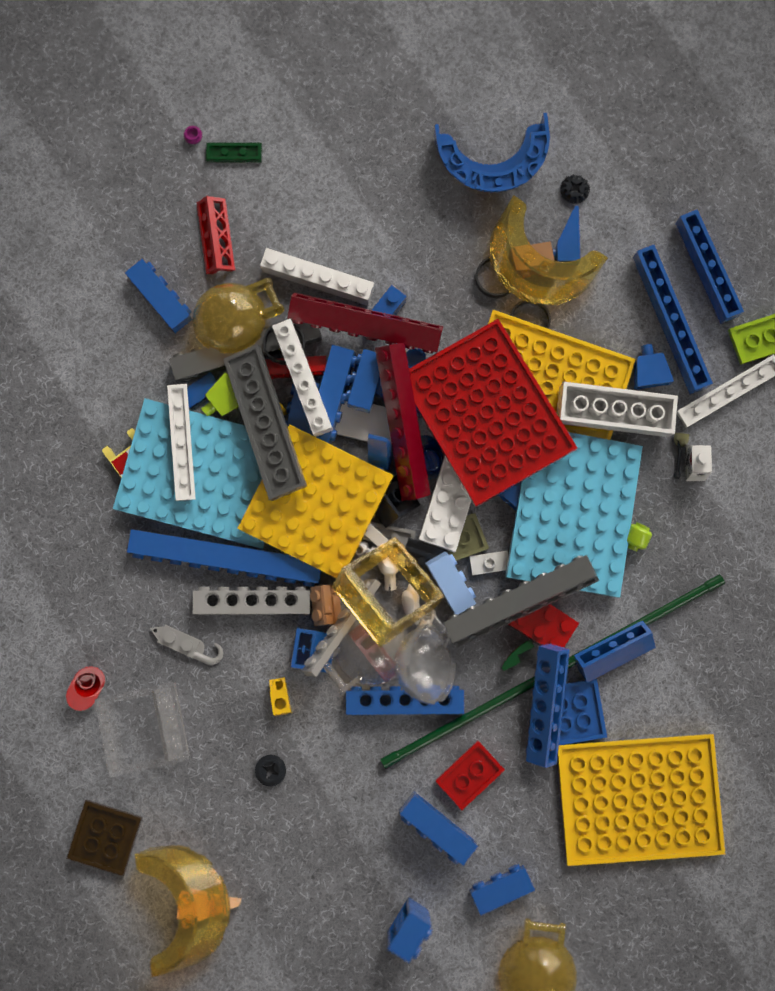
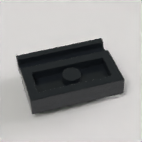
[403,537,445,574]

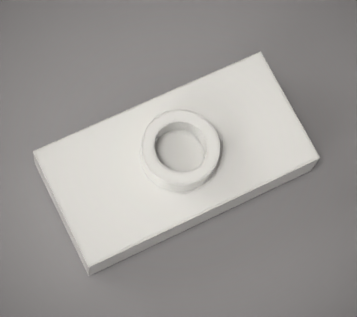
[469,551,509,575]

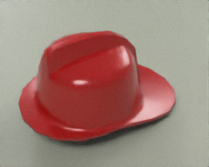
[66,666,105,711]

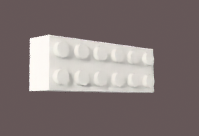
[557,382,678,437]

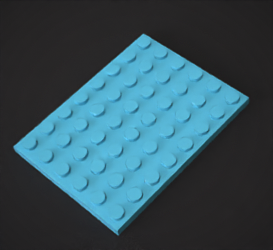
[113,398,265,549]
[505,432,643,598]

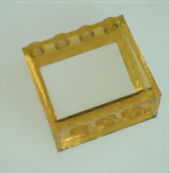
[332,537,444,648]

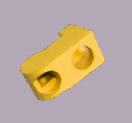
[269,677,292,716]

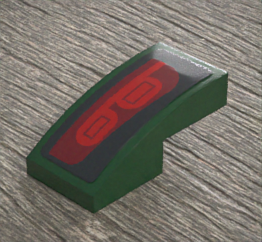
[500,640,535,671]

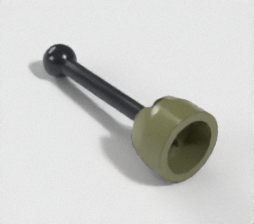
[673,433,690,479]

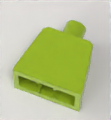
[201,372,239,416]

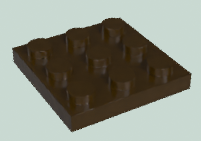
[66,800,143,876]

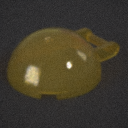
[192,278,285,353]
[498,918,577,991]

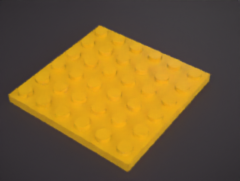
[237,424,394,581]

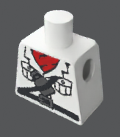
[685,445,712,481]

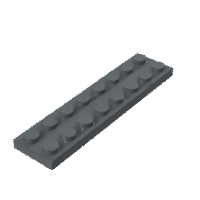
[223,344,307,501]

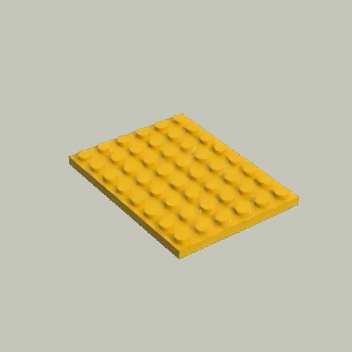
[488,310,636,440]
[557,734,726,866]

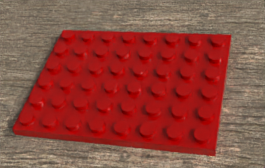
[409,319,578,507]

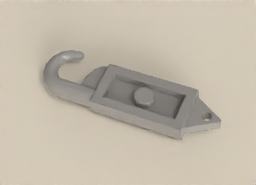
[150,624,223,665]

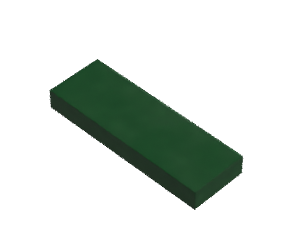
[206,142,262,163]

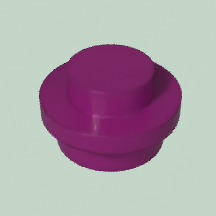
[184,126,202,145]

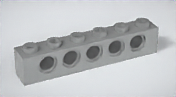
[193,587,311,615]

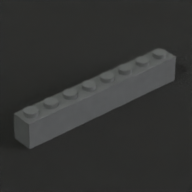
[169,320,322,384]
[444,555,599,647]

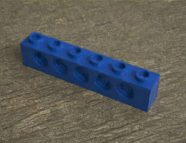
[526,644,570,768]
[346,686,464,715]

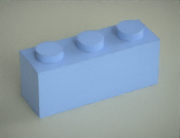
[425,552,476,615]

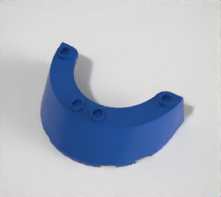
[434,113,550,192]

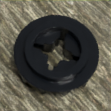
[560,174,590,204]
[255,754,286,787]

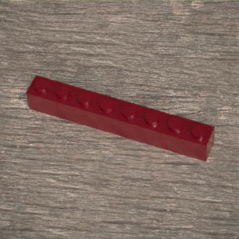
[287,293,443,354]
[375,343,431,501]

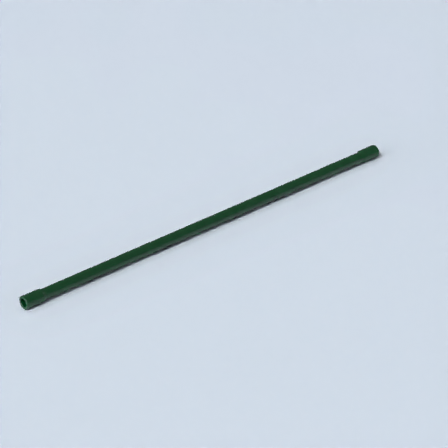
[380,574,725,769]

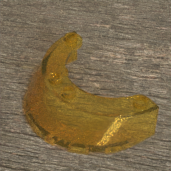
[489,195,608,306]
[135,845,230,977]

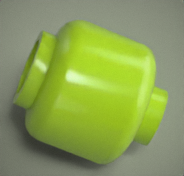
[627,522,652,552]

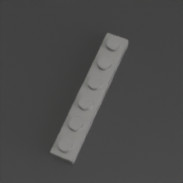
[302,579,381,677]

